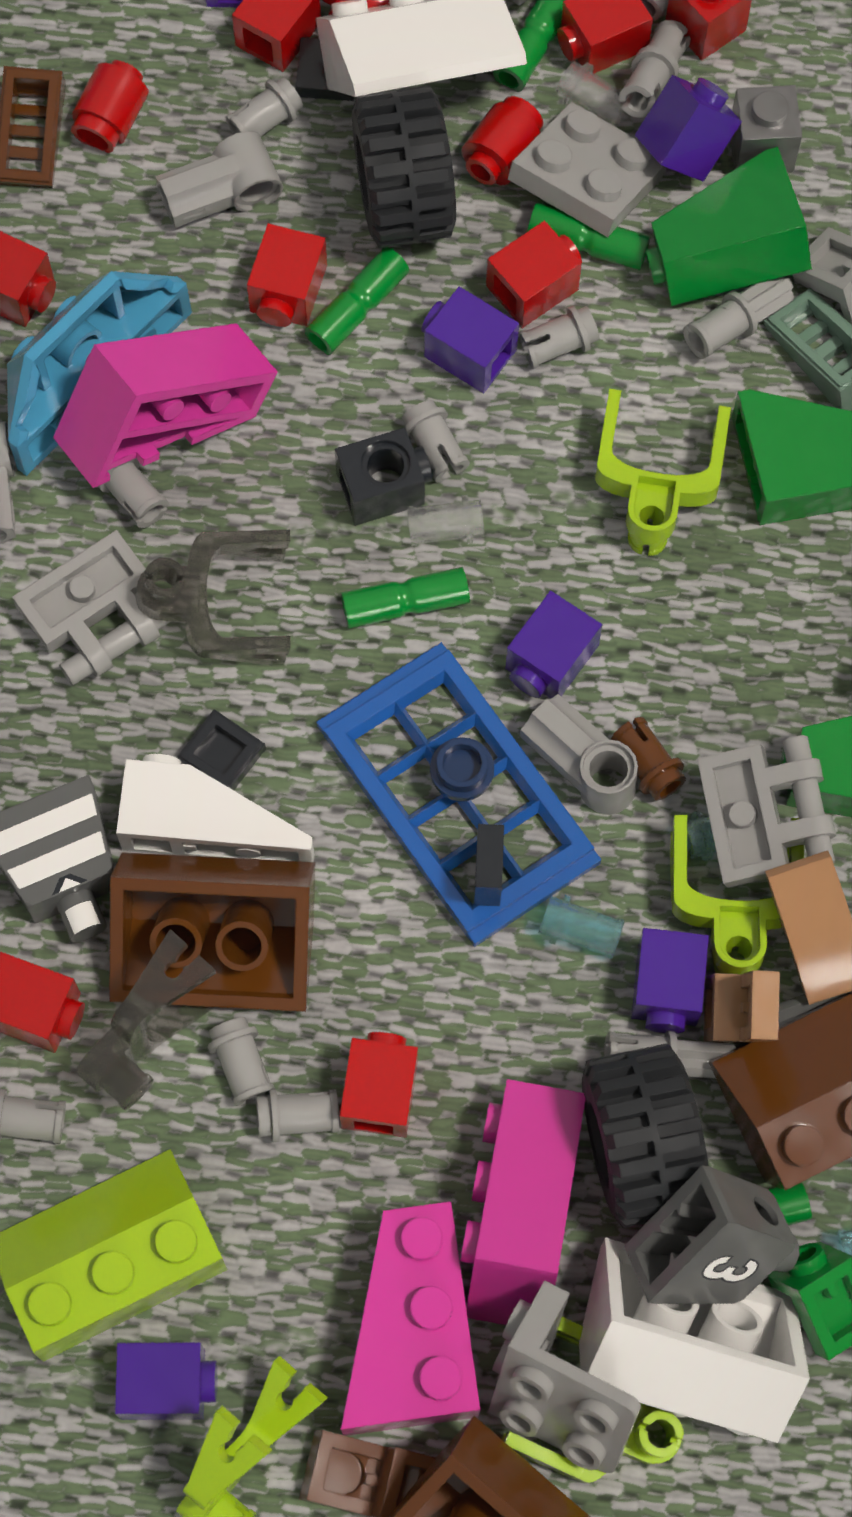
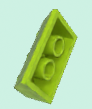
[0,1149,228,1362]

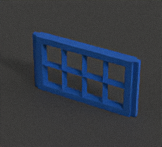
[317,642,601,947]

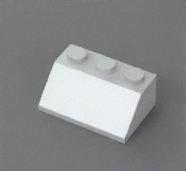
[316,0,527,97]
[579,1238,810,1443]

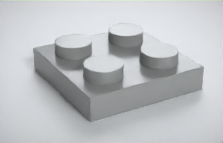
[508,102,667,237]

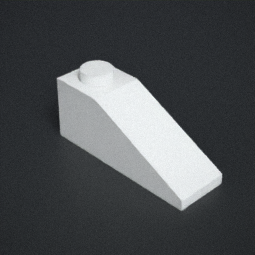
[116,754,314,862]

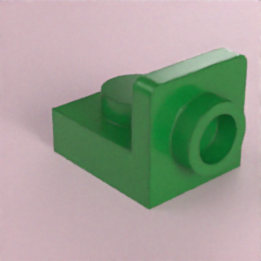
[767,1242,852,1361]

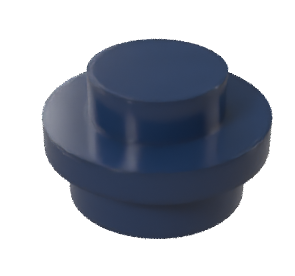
[430,737,494,801]

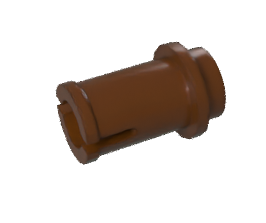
[611,717,686,801]

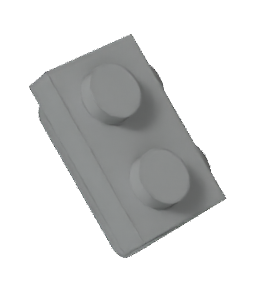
[488,1281,641,1473]

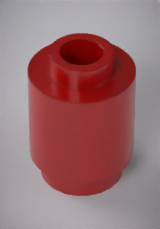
[71,60,149,153]
[462,96,543,185]

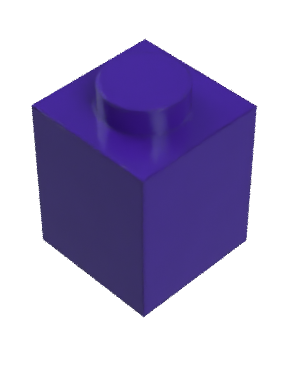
[635,75,742,182]
[421,286,519,394]
[505,590,603,698]
[631,928,709,1034]
[115,1342,218,1420]

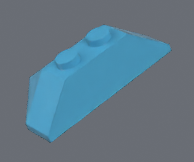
[7,271,192,476]

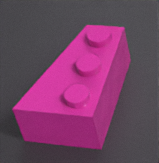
[53,323,278,488]
[460,1079,585,1325]
[341,1201,480,1436]

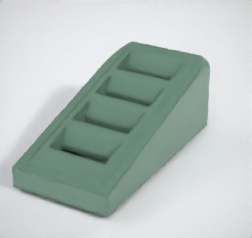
[764,288,852,411]

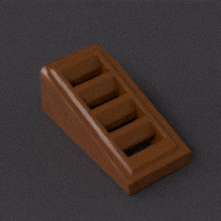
[0,66,66,188]

